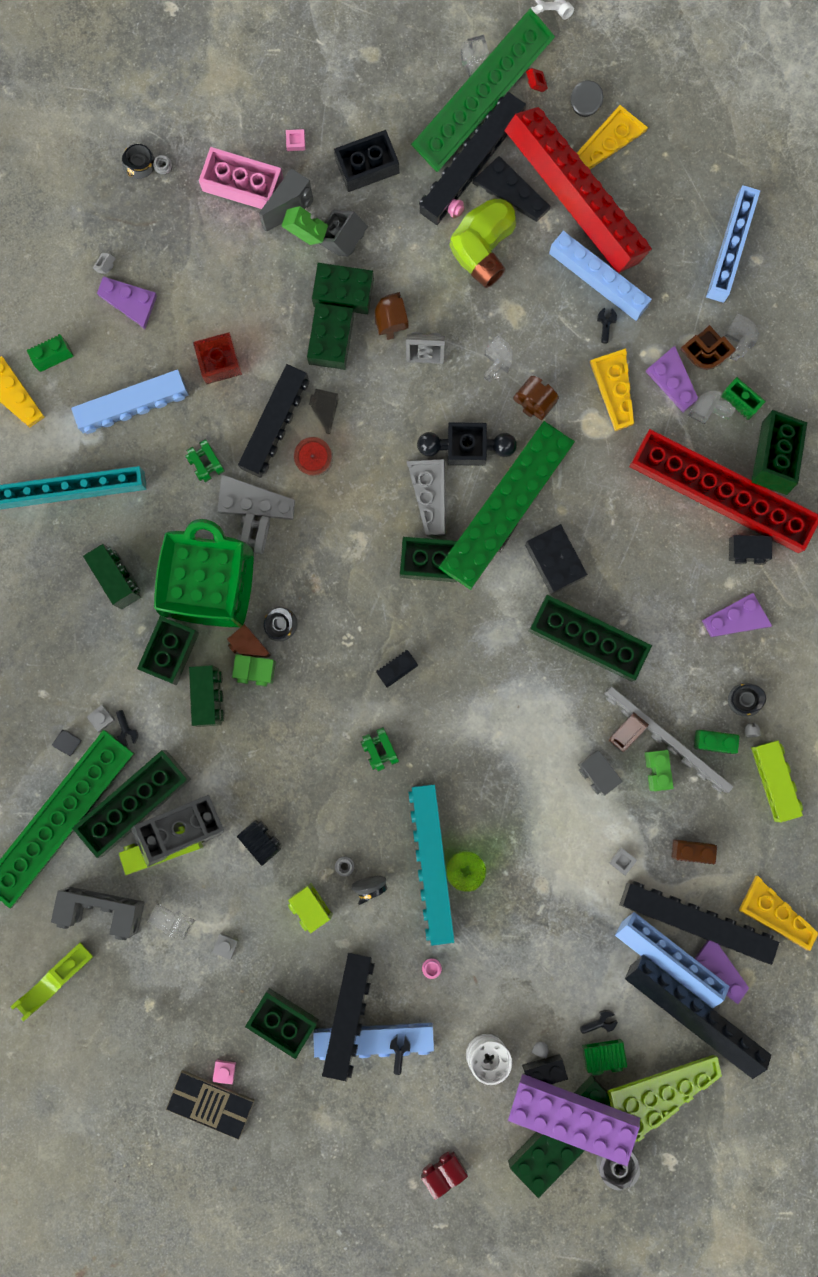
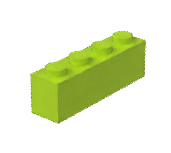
[751,740,803,823]
[119,826,203,875]

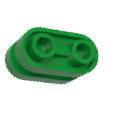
[185,439,225,483]
[361,727,399,772]

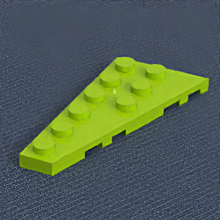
[607,1055,722,1142]

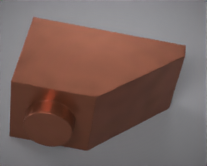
[227,624,271,657]

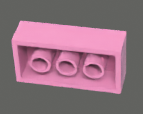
[199,147,284,209]

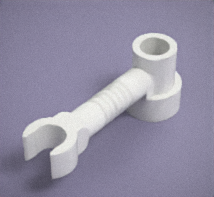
[531,0,574,20]

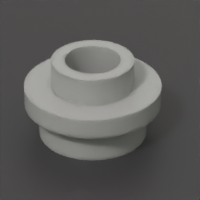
[153,155,172,174]
[335,857,354,876]

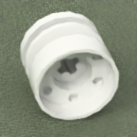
[466,1034,512,1085]

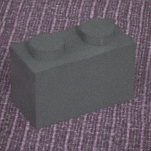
[578,750,623,796]

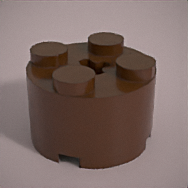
[513,376,559,420]

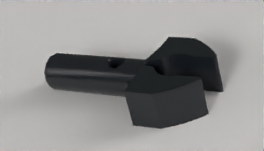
[597,308,617,344]
[116,710,138,746]
[580,1010,618,1034]
[390,1034,410,1075]

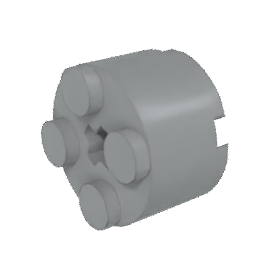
[596,1150,640,1190]

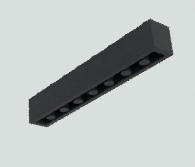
[419,92,526,225]
[619,881,780,965]
[625,955,771,1079]

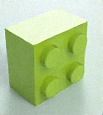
[288,883,333,934]

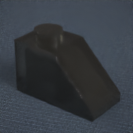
[309,389,339,434]

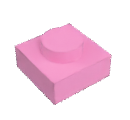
[286,129,305,151]
[213,1060,236,1084]

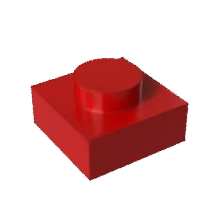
[526,68,548,92]

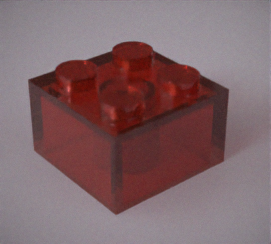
[193,332,242,385]

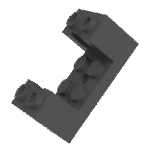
[132,795,224,867]
[51,887,144,940]

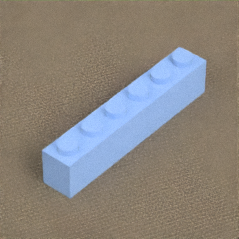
[706,185,761,303]
[549,231,652,321]
[71,369,189,434]
[615,912,730,1009]
[313,1023,434,1060]

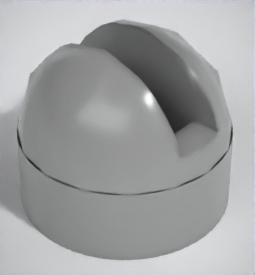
[744,723,761,738]
[532,1042,549,1059]

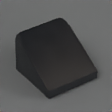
[52,730,82,756]

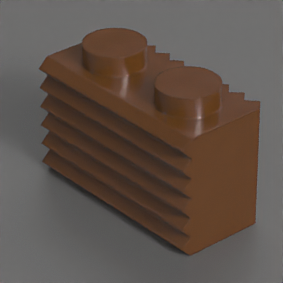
[671,839,717,865]

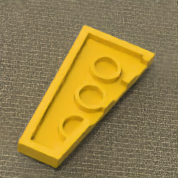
[577,105,648,169]
[590,348,634,431]
[0,356,45,428]
[739,876,818,951]

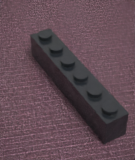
[238,364,310,478]
[322,953,375,1082]

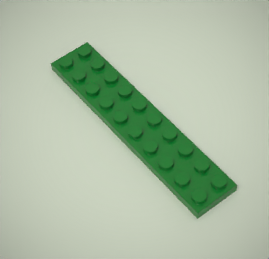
[411,8,555,172]
[439,421,575,590]
[0,730,135,909]

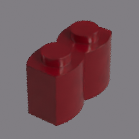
[421,1152,468,1200]

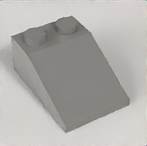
[406,332,445,364]

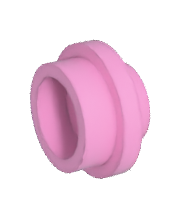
[448,199,464,218]
[422,958,442,979]

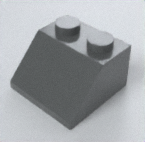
[318,210,368,257]

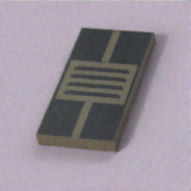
[166,1070,255,1140]

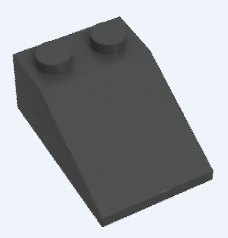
[259,168,313,232]

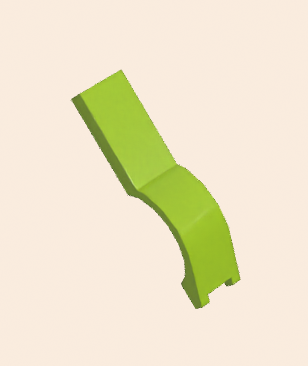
[10,942,94,1022]

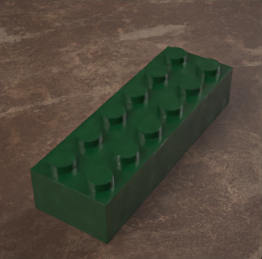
[528,595,652,682]
[72,750,191,858]
[508,1075,611,1199]

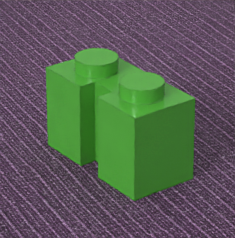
[281,206,328,245]
[232,654,276,687]
[645,750,674,791]

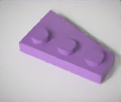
[97,276,157,329]
[646,346,698,412]
[702,593,772,637]
[694,940,749,1004]

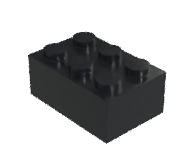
[334,130,400,192]
[525,524,588,595]

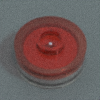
[294,437,333,477]

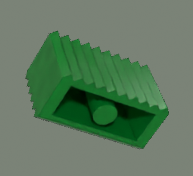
[27,334,74,372]
[721,377,766,420]
[694,730,740,754]
[582,1039,628,1075]

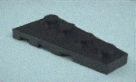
[472,156,551,222]

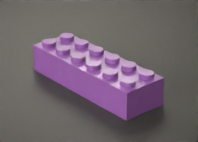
[508,1074,640,1166]

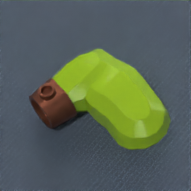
[449,199,516,288]

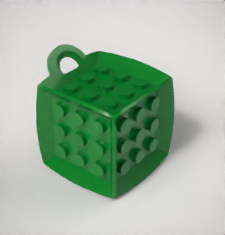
[154,519,254,627]

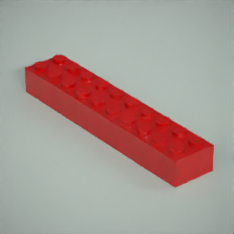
[504,107,652,273]
[629,429,818,553]

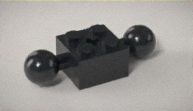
[417,422,517,466]

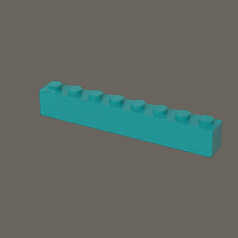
[0,466,147,510]
[408,784,455,946]

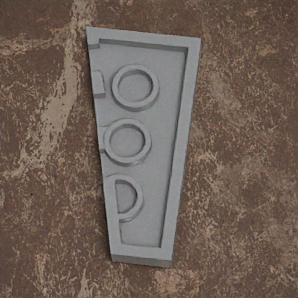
[407,459,446,536]
[218,475,295,520]

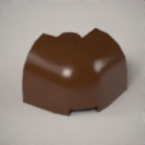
[375,292,409,340]
[681,325,736,370]

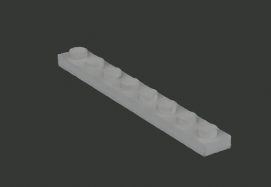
[604,687,733,793]

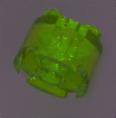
[446,850,486,892]

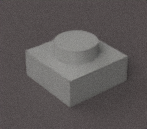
[92,253,116,274]
[87,705,115,732]
[609,847,637,876]
[212,933,239,960]

